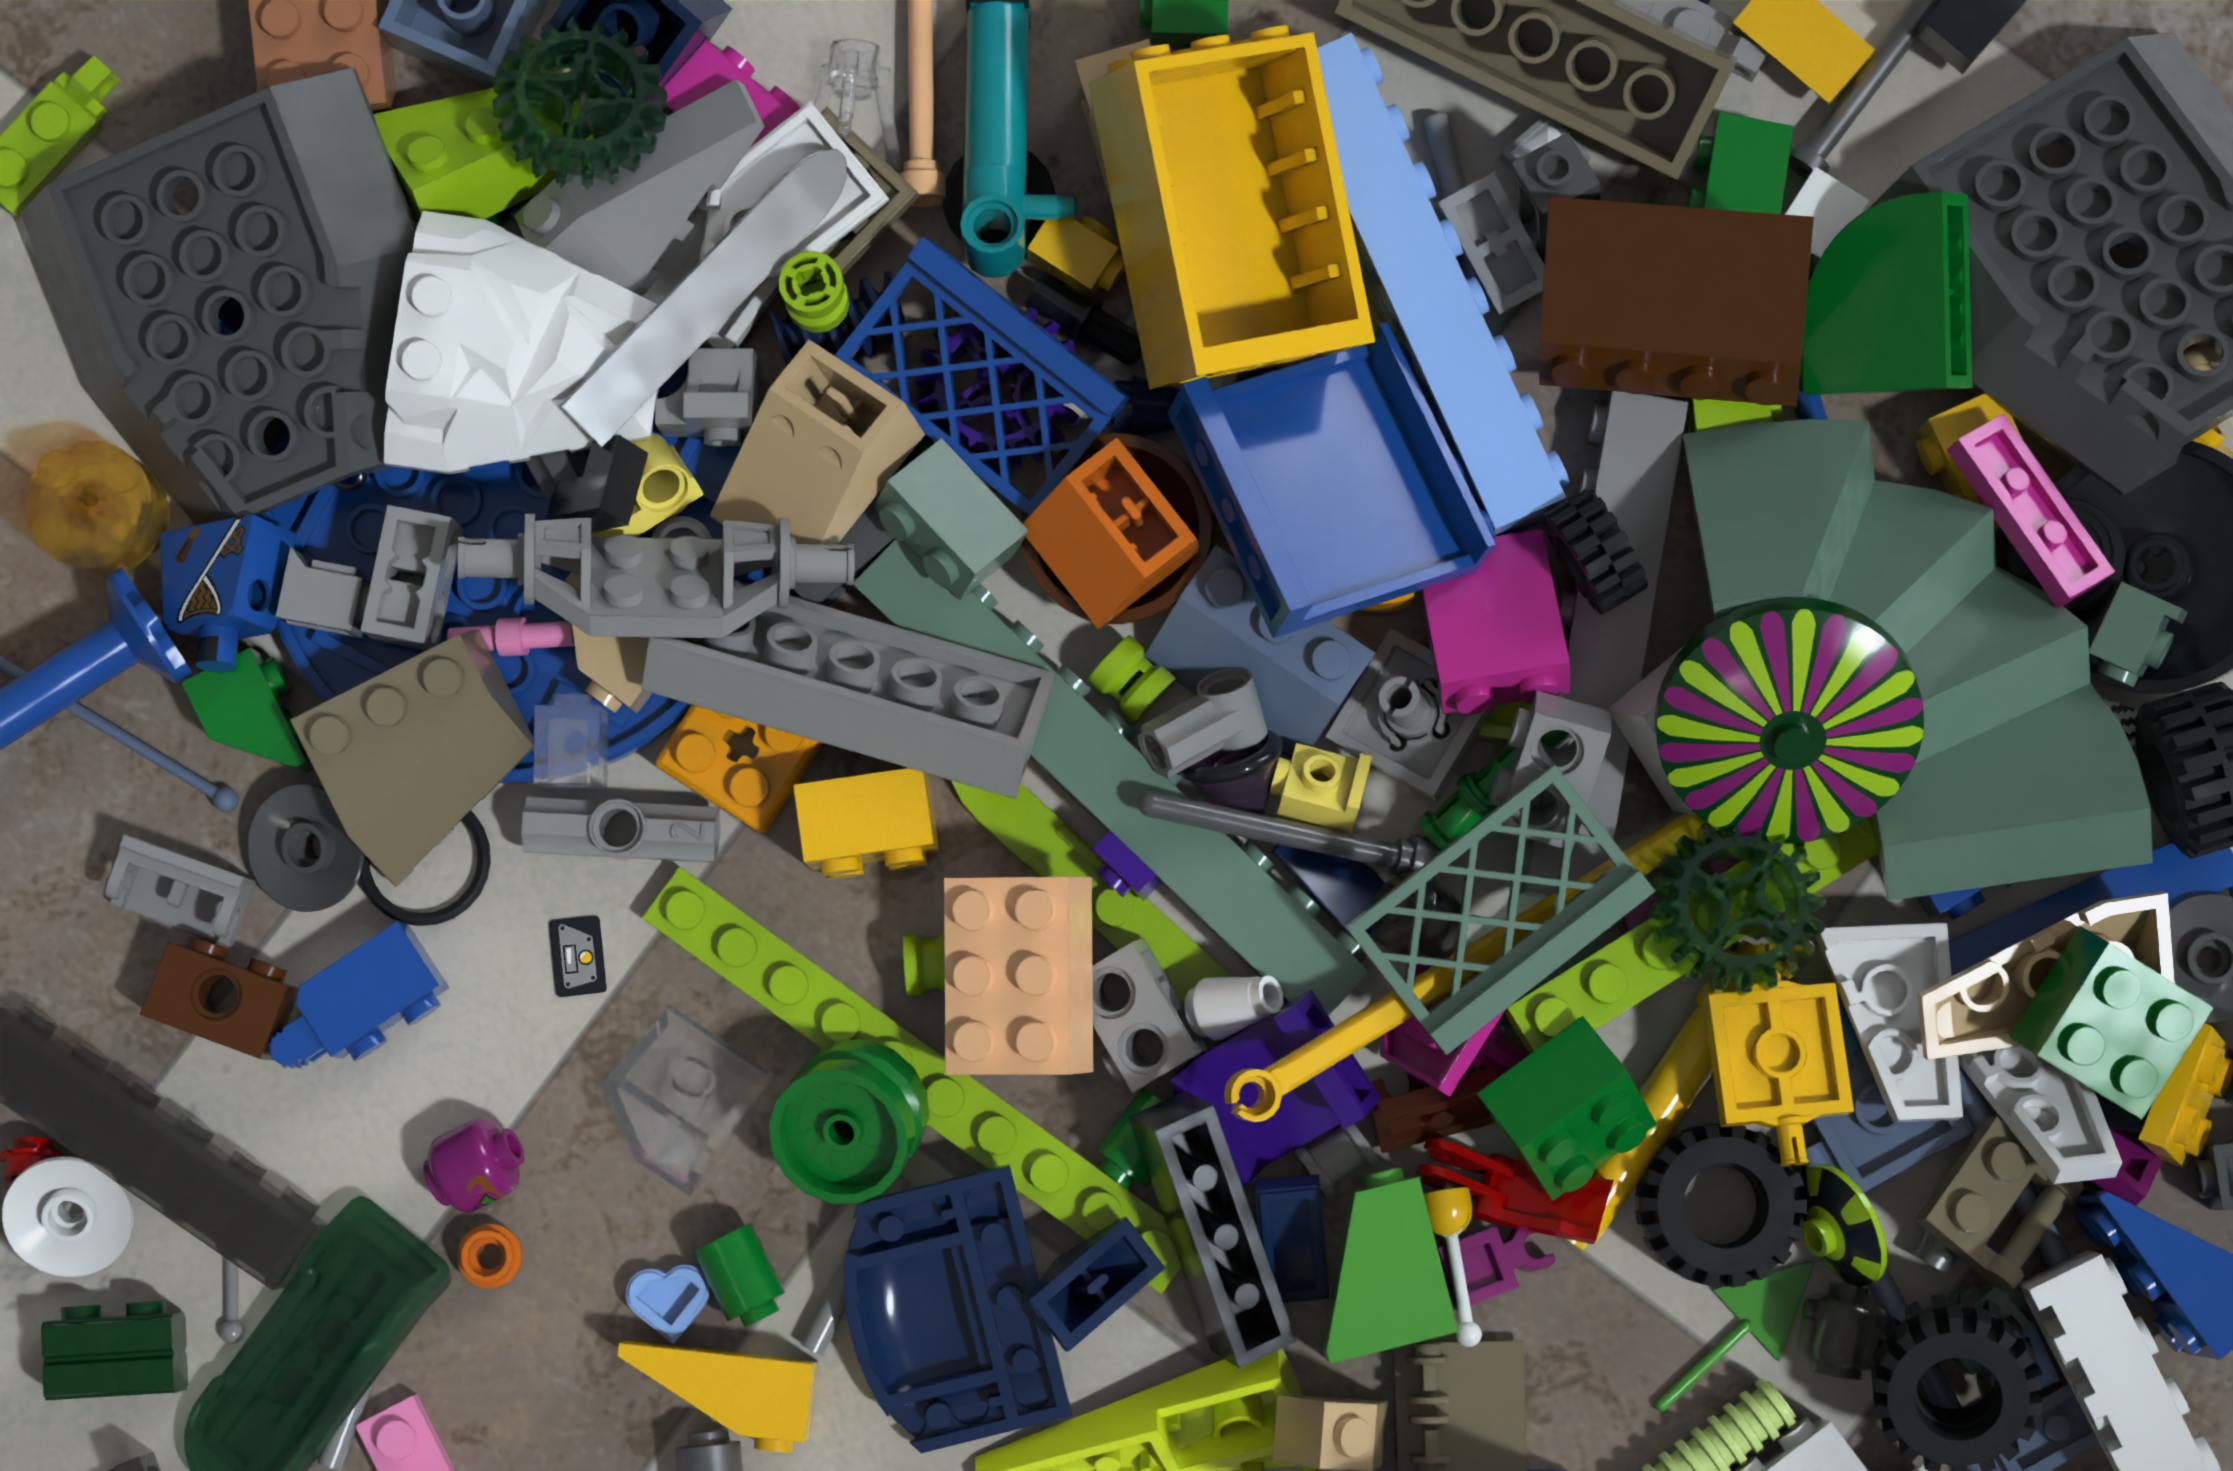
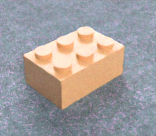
[944,876,1093,1075]

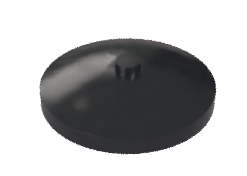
[2055,441,2233,694]

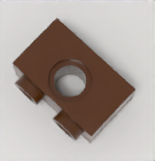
[140,936,299,1060]

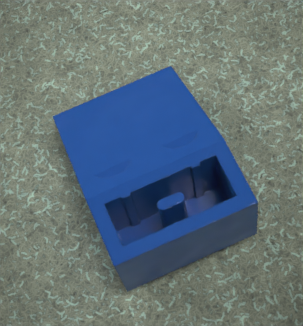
[2074,1191,2233,1360]

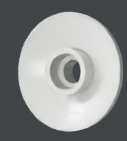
[2,1156,134,1277]

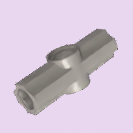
[521,797,720,863]

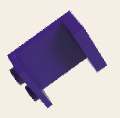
[1169,989,1381,1187]

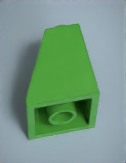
[1322,1167,1458,1364]

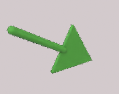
[1655,1260,1816,1412]

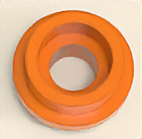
[457,1224,523,1289]

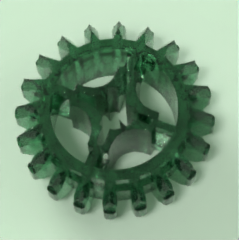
[492,16,668,190]
[1648,823,1827,996]

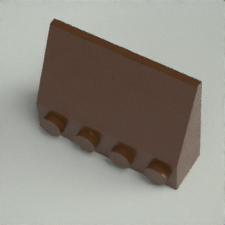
[1539,196,1814,407]

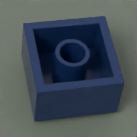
[540,0,732,118]

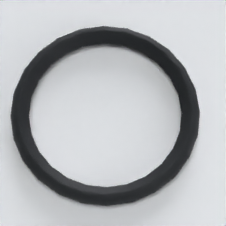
[359,810,491,926]

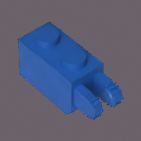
[268,921,450,1069]

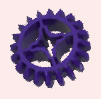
[914,307,1079,472]

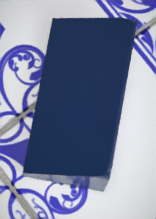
[1271,844,1404,940]

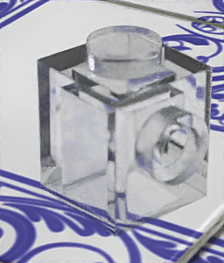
[533,694,608,788]

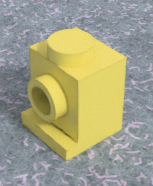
[1269,743,1373,834]

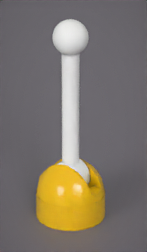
[1424,1187,1482,1347]

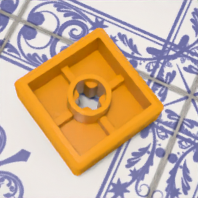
[655,705,823,833]

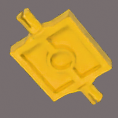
[1703,942,1854,1167]

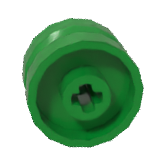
[769,1040,929,1204]

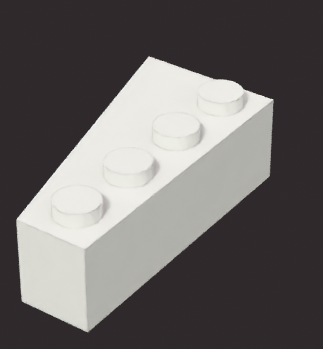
[2018,1250,2221,1471]

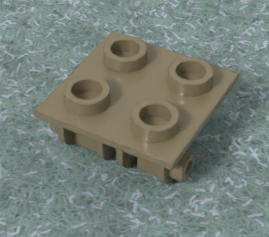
[1394,1340,1527,1471]

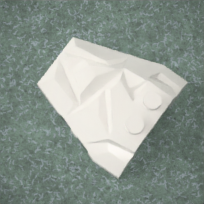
[384,211,659,474]

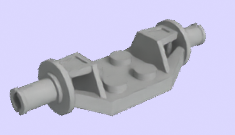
[458,513,855,638]

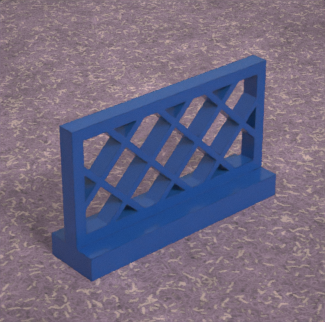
[835,236,1131,516]

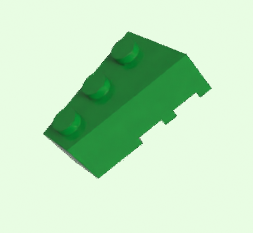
[1686,112,1794,214]

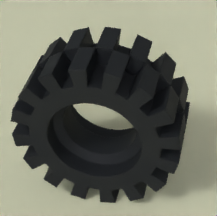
[1542,488,1648,615]

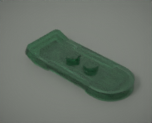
[184,1196,452,1471]

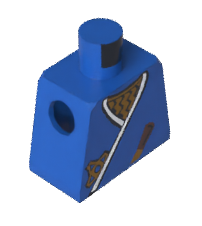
[160,514,296,672]

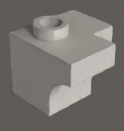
[655,348,761,447]

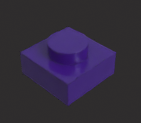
[1092,830,1161,901]

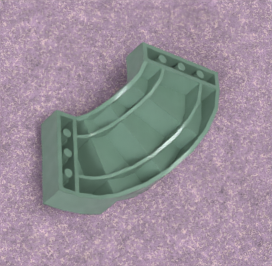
[1683,419,2153,901]

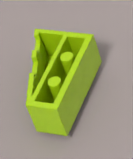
[373,73,599,223]

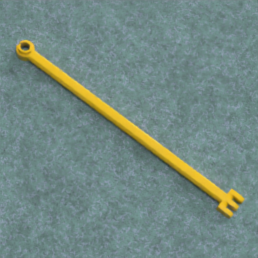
[1224,813,1720,1122]

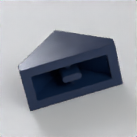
[1026,1217,1165,1351]

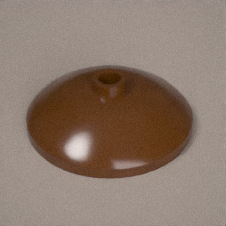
[1020,433,1212,624]

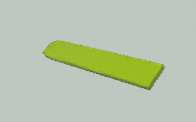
[951,780,1232,1005]

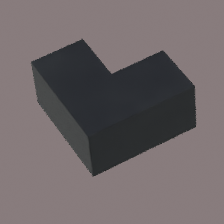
[546,435,648,532]

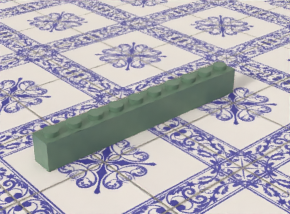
[853,539,1370,1016]

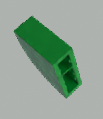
[1800,192,1973,395]

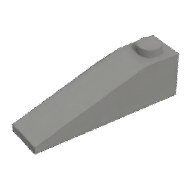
[514,79,765,296]

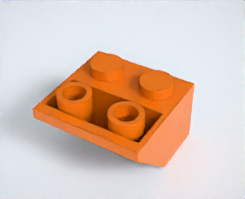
[1023,438,1200,630]

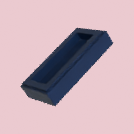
[1254,1174,1330,1303]

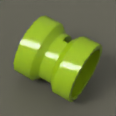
[778,251,850,333]
[1087,635,1176,724]

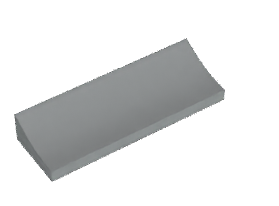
[641,579,1056,799]

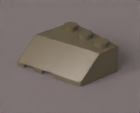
[290,630,537,887]

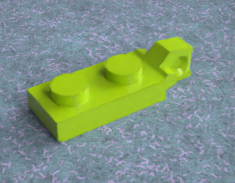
[0,55,121,218]

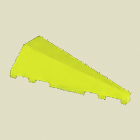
[975,1348,1322,1471]

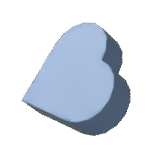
[625,1264,712,1344]

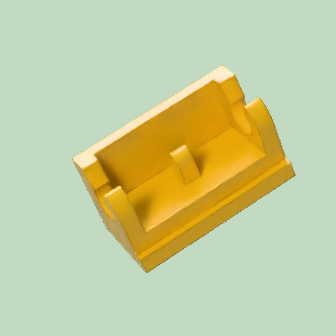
[1732,0,1875,105]

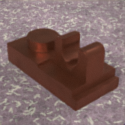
[1372,1066,1498,1153]

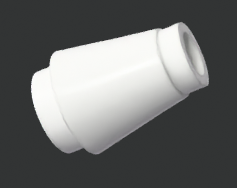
[1184,975,1283,1041]

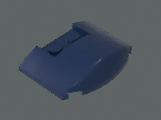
[844,1164,1072,1453]

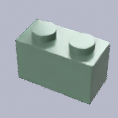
[873,438,1029,600]

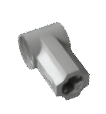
[1137,668,1268,778]

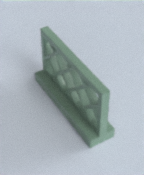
[1345,764,1655,1055]

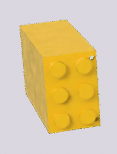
[1088,25,1375,390]

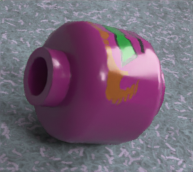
[423,1117,524,1213]

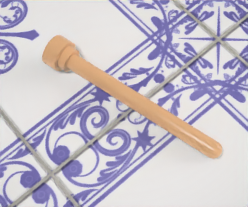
[899,0,947,207]

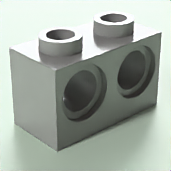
[360,505,464,651]
[1489,690,1612,851]
[1093,938,1209,1093]

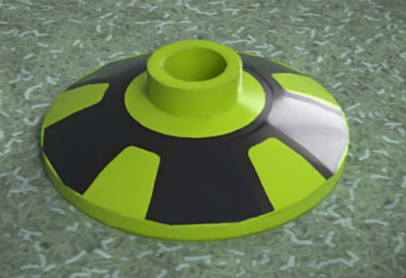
[1799,1164,1887,1287]

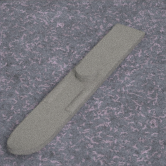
[560,149,847,447]

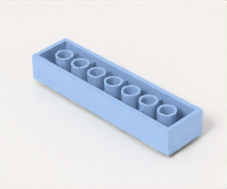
[1317,33,1570,536]

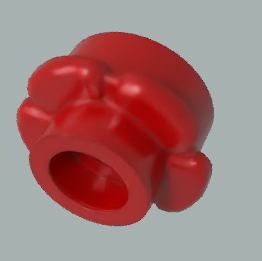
[0,1137,64,1183]

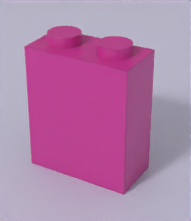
[1419,529,1570,714]

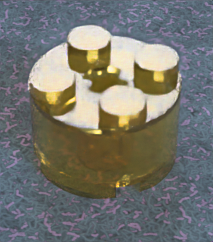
[24,441,170,578]

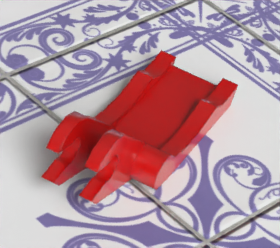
[1415,1138,1614,1245]

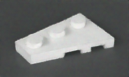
[1814,923,1963,1123]
[1958,1045,2122,1184]

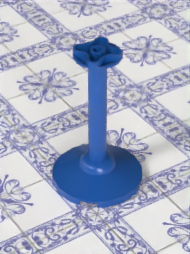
[0,567,193,750]

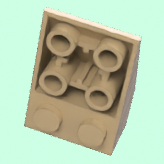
[710,339,925,545]

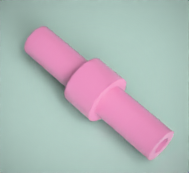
[447,617,575,657]

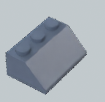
[1144,545,1375,759]

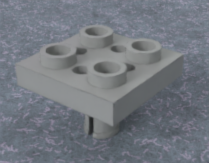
[1325,628,1495,803]

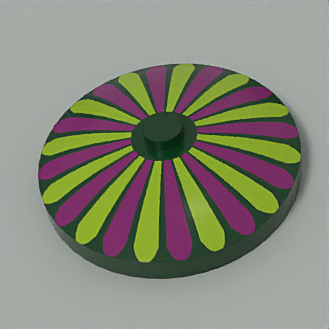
[1655,597,1924,844]

